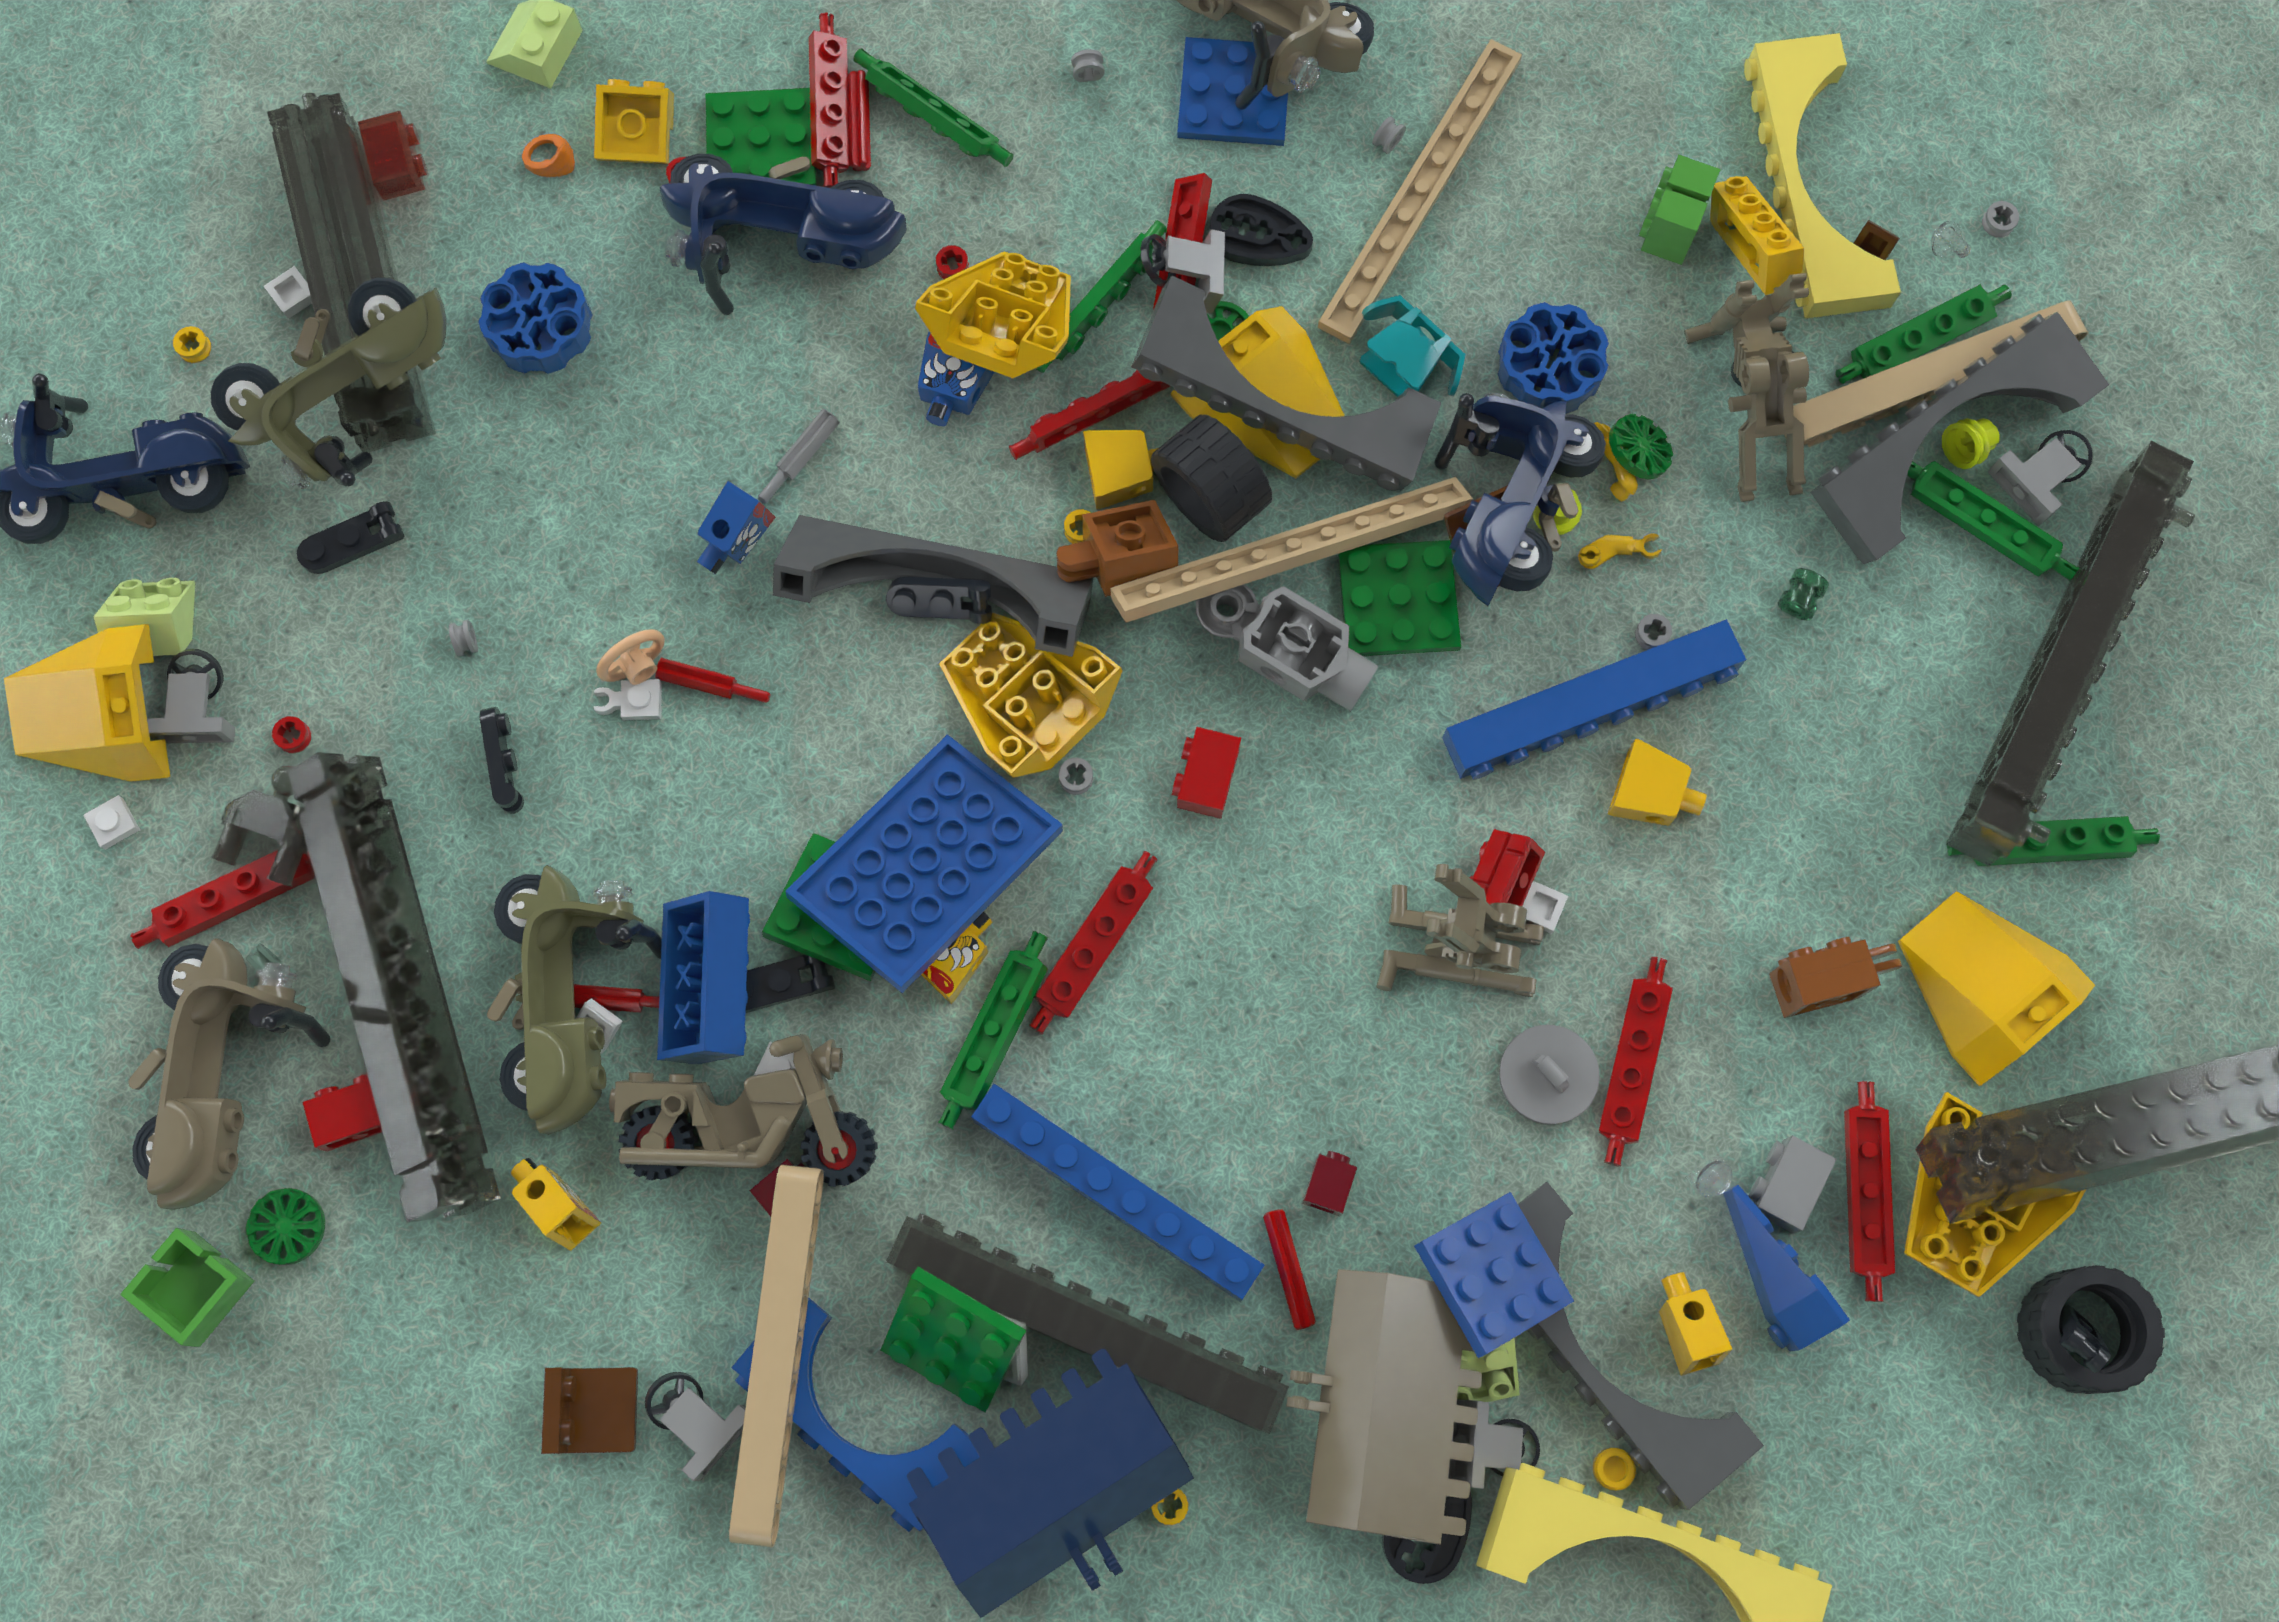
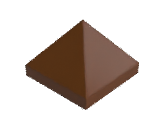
[1853,220,1900,260]

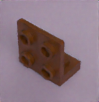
[541,1367,638,1454]

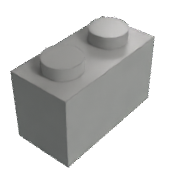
[1749,1135,1837,1234]

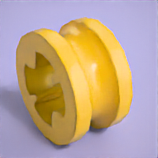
[173,326,211,363]
[1064,509,1091,544]
[1151,1489,1188,1525]

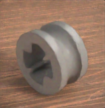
[1071,49,1105,82]
[1372,116,1406,154]
[1982,201,2019,238]
[1635,614,1672,650]
[449,619,478,657]
[1059,757,1093,795]

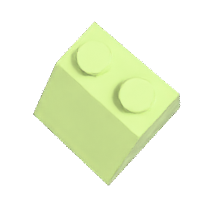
[486,0,582,89]

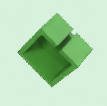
[1638,154,1721,265]
[120,1228,255,1347]

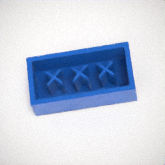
[657,891,750,1064]

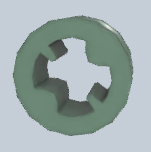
[245,943,287,979]

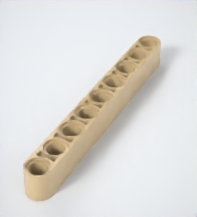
[1784,300,2088,447]
[729,1165,824,1547]

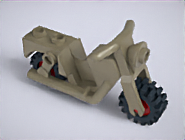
[609,1034,878,1187]

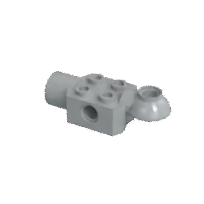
[1196,584,1379,712]

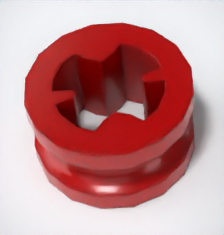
[936,245,969,279]
[272,716,311,753]

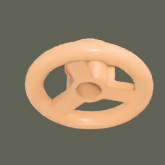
[596,629,665,685]

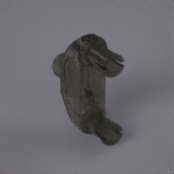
[211,766,316,887]

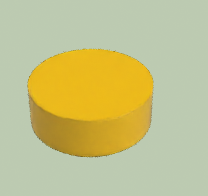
[1593,1448,1636,1491]

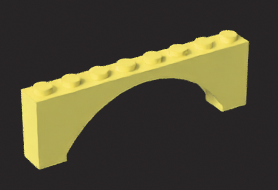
[1744,33,1901,319]
[1476,1463,1832,1622]

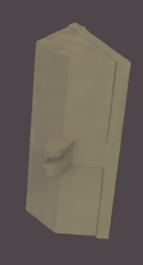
[1286,1269,1482,1544]

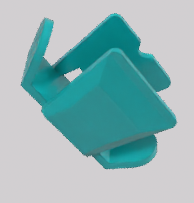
[1359,295,1466,397]

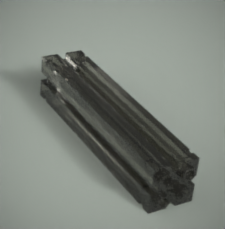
[267,92,436,452]

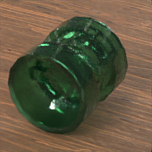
[1777,568,1829,621]

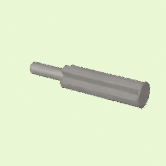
[758,409,840,504]

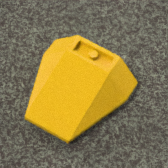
[915,252,1071,378]
[1171,306,1345,479]
[939,613,1123,778]
[4,624,171,782]
[1898,891,2095,1086]
[1904,1092,2093,1297]

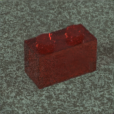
[358,110,428,201]

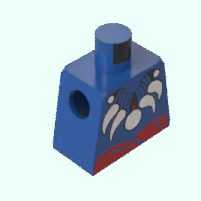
[918,332,995,427]
[697,481,776,575]

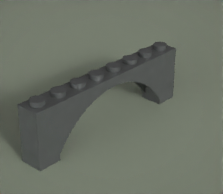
[1131,276,1441,491]
[1810,312,2109,564]
[773,515,1094,657]
[1518,1182,1764,1510]

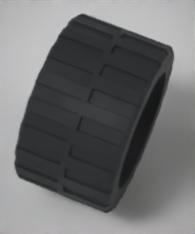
[1151,415,1272,542]
[2017,1265,2165,1394]

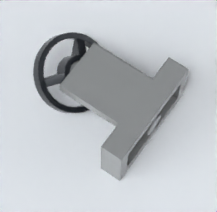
[1141,229,1225,314]
[1988,430,2093,526]
[147,649,235,743]
[645,1372,746,1481]
[1448,1399,1540,1489]

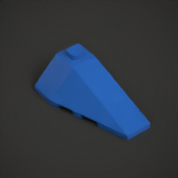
[1723,1185,1850,1352]

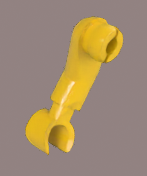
[1593,422,1638,502]
[1578,533,1662,569]

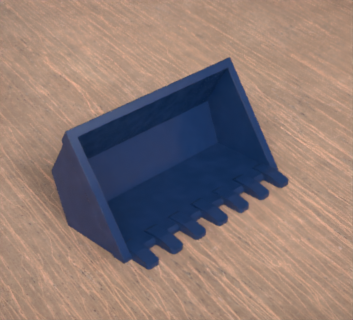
[907,1349,1194,1618]

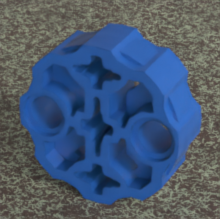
[478,262,593,374]
[1497,302,1609,414]

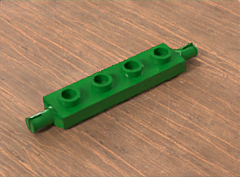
[853,48,1014,167]
[1035,220,1167,373]
[1835,284,2012,384]
[1907,461,2079,581]
[1946,816,2160,866]
[938,931,1048,1130]

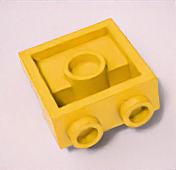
[594,79,674,164]

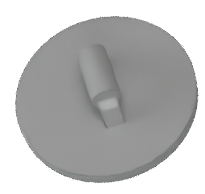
[1499,1025,1600,1125]

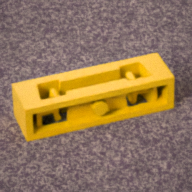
[1710,176,1804,295]

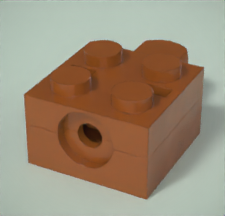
[1056,500,1178,597]
[1769,937,1902,1018]

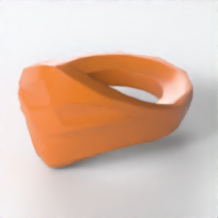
[522,134,575,177]

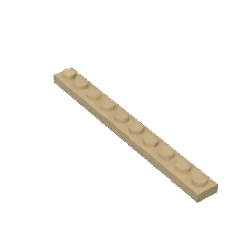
[1318,39,1522,345]
[1110,477,1473,623]

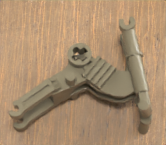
[1684,273,1809,502]
[1376,864,1544,997]

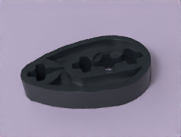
[1210,194,1313,266]
[1382,1487,1472,1584]

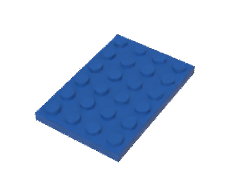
[785,734,1063,993]

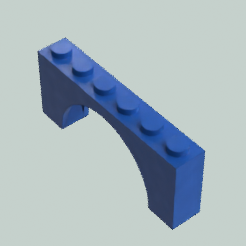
[731,1298,980,1532]

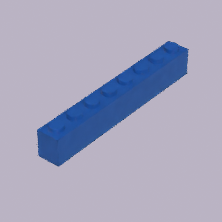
[1442,619,1746,780]
[971,1084,1265,1302]

